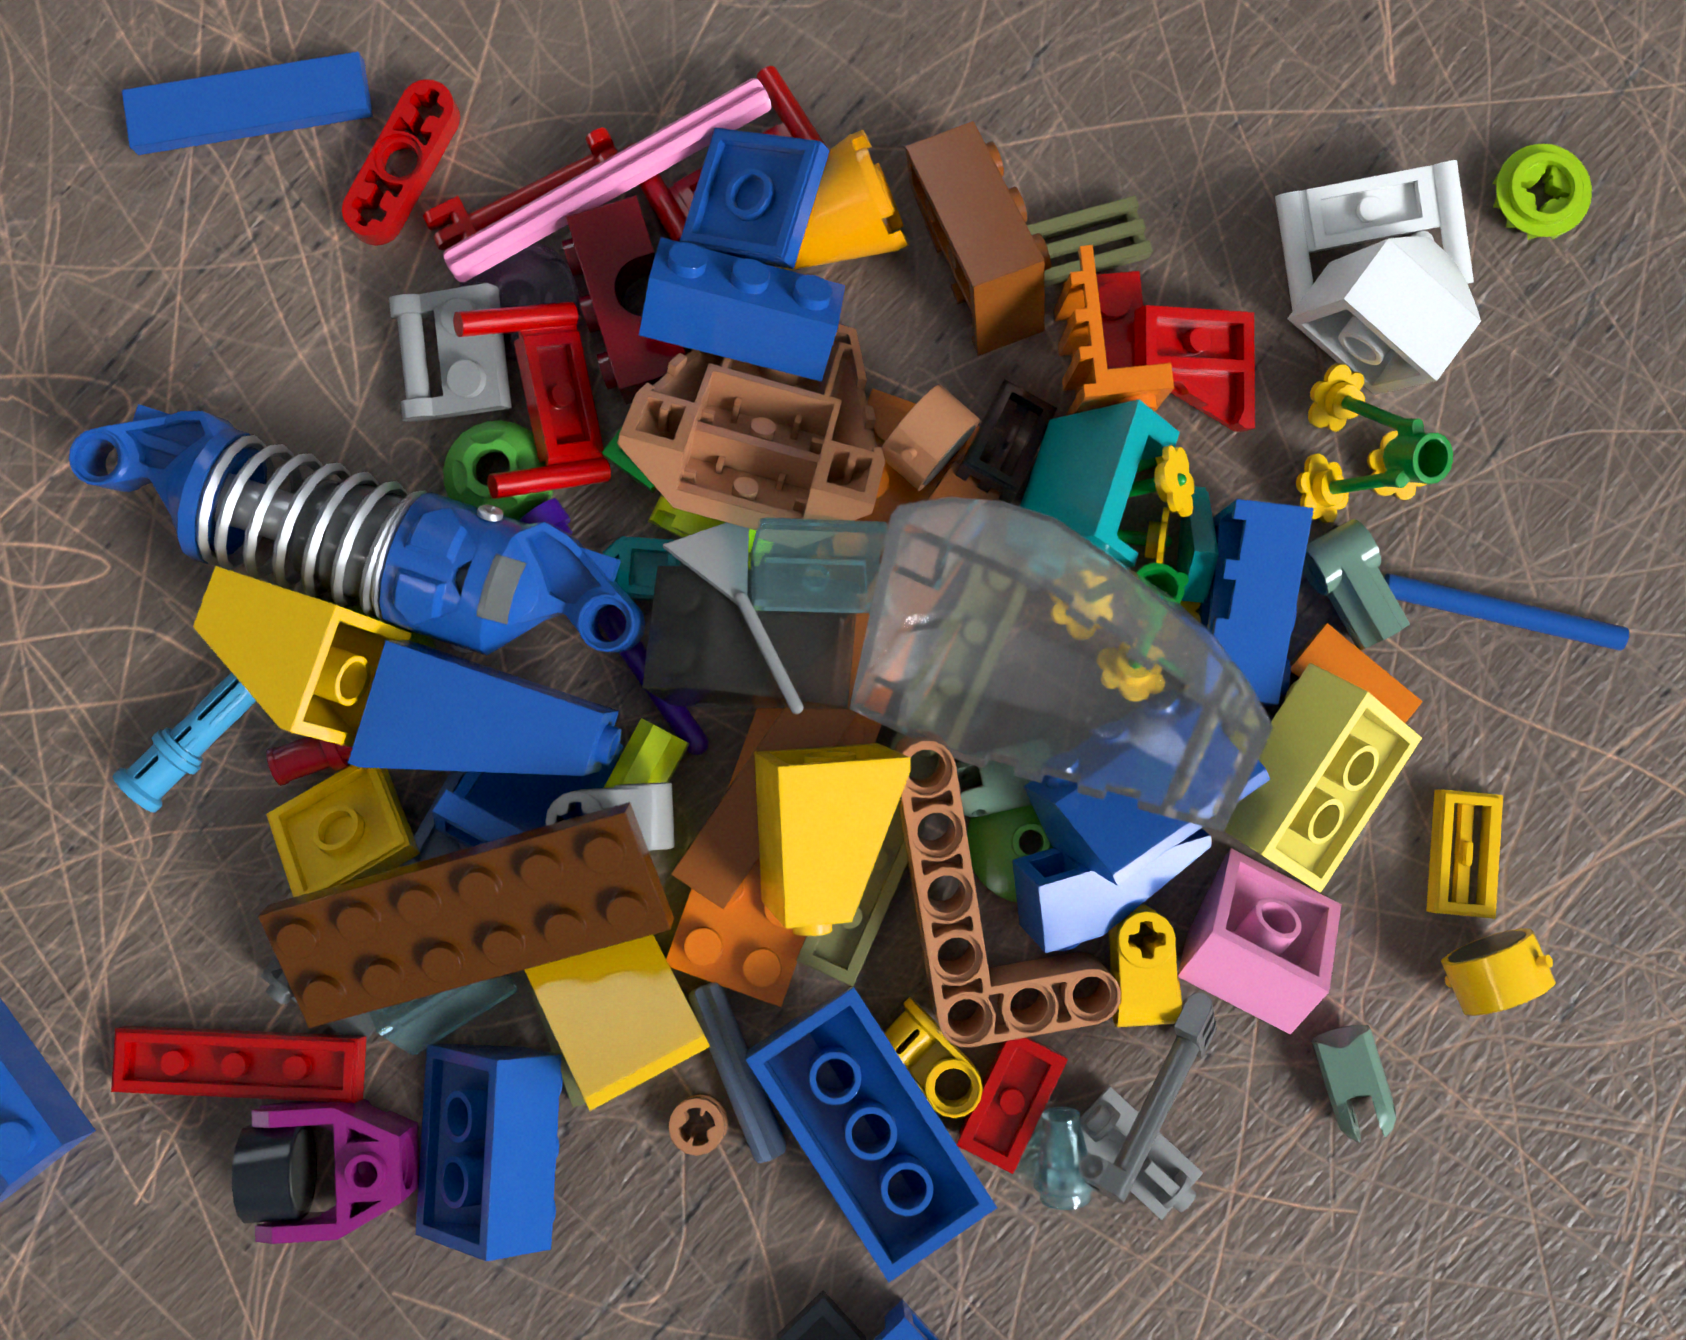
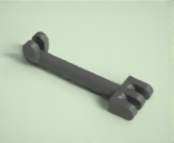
[1079,993,1217,1203]

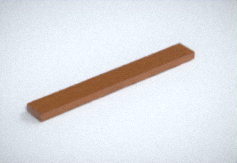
[671,461,1002,909]

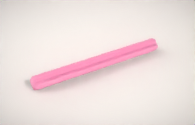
[443,78,771,282]

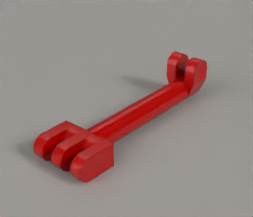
[423,127,619,263]

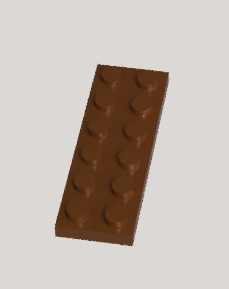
[258,802,674,1028]

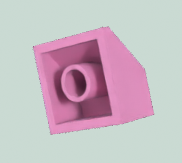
[1178,848,1342,1034]

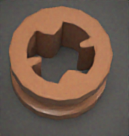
[668,1094,729,1156]

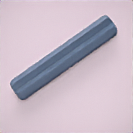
[689,982,786,1163]

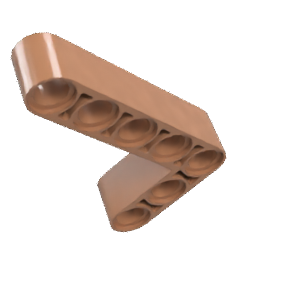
[894,732,1121,1047]

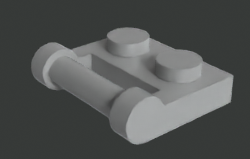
[389,283,512,422]

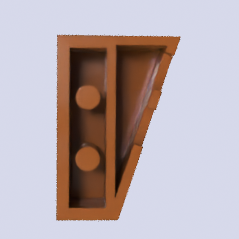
[905,121,1051,356]

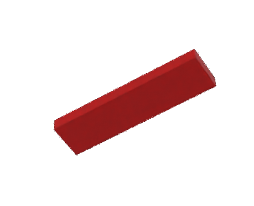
[111,1026,367,1103]

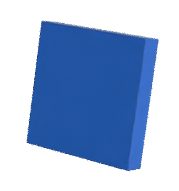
[680,128,830,269]

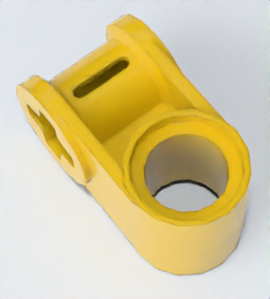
[1108,904,1182,1027]
[884,997,983,1118]

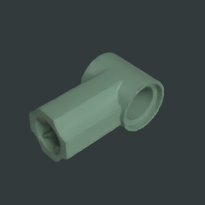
[1302,519,1410,650]

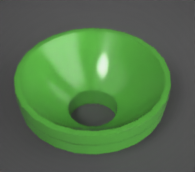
[443,420,554,520]

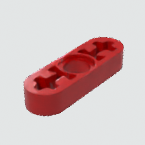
[342,79,460,246]

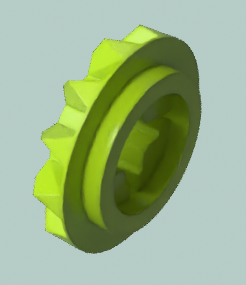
[1492,144,1592,240]

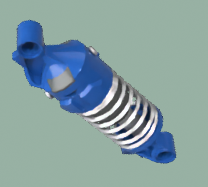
[69,404,646,656]

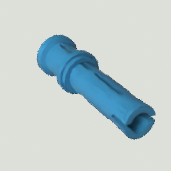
[112,672,256,813]

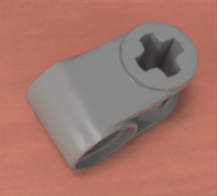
[546,783,674,851]

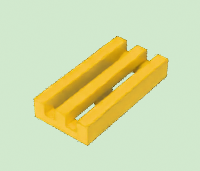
[1426,789,1503,919]

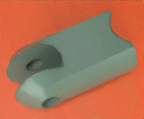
[956,742,1052,817]
[1311,1025,1397,1143]

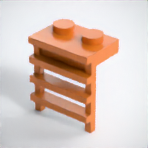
[1054,245,1174,416]

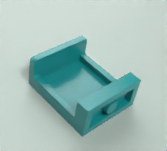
[1006,399,1180,580]

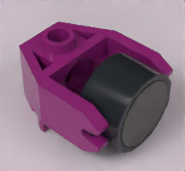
[231,1099,420,1244]

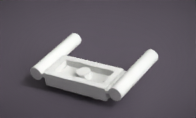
[1275,160,1474,311]

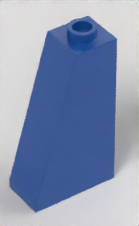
[348,640,621,776]

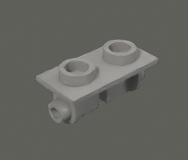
[1068,1086,1203,1220]

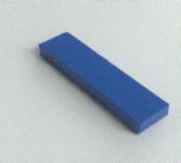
[122,51,373,155]

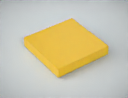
[266,765,420,897]

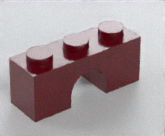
[562,196,686,404]

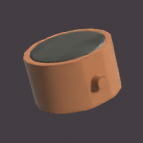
[882,384,980,491]

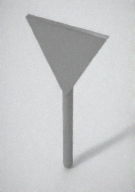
[663,522,803,714]

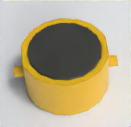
[1441,928,1556,1016]

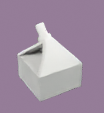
[1287,231,1481,395]

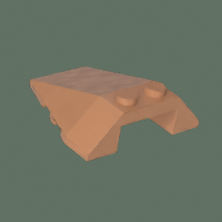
[618,324,885,541]

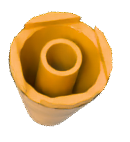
[774,130,909,271]

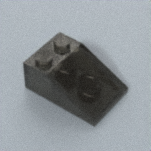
[642,566,859,709]

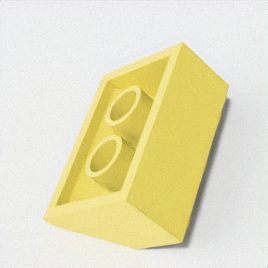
[1210,663,1422,893]

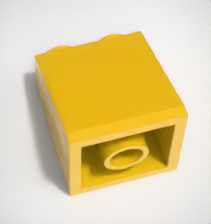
[193,566,412,748]
[754,743,911,936]
[525,935,710,1111]

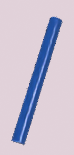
[1384,573,1629,651]

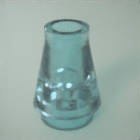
[1033,1107,1092,1210]

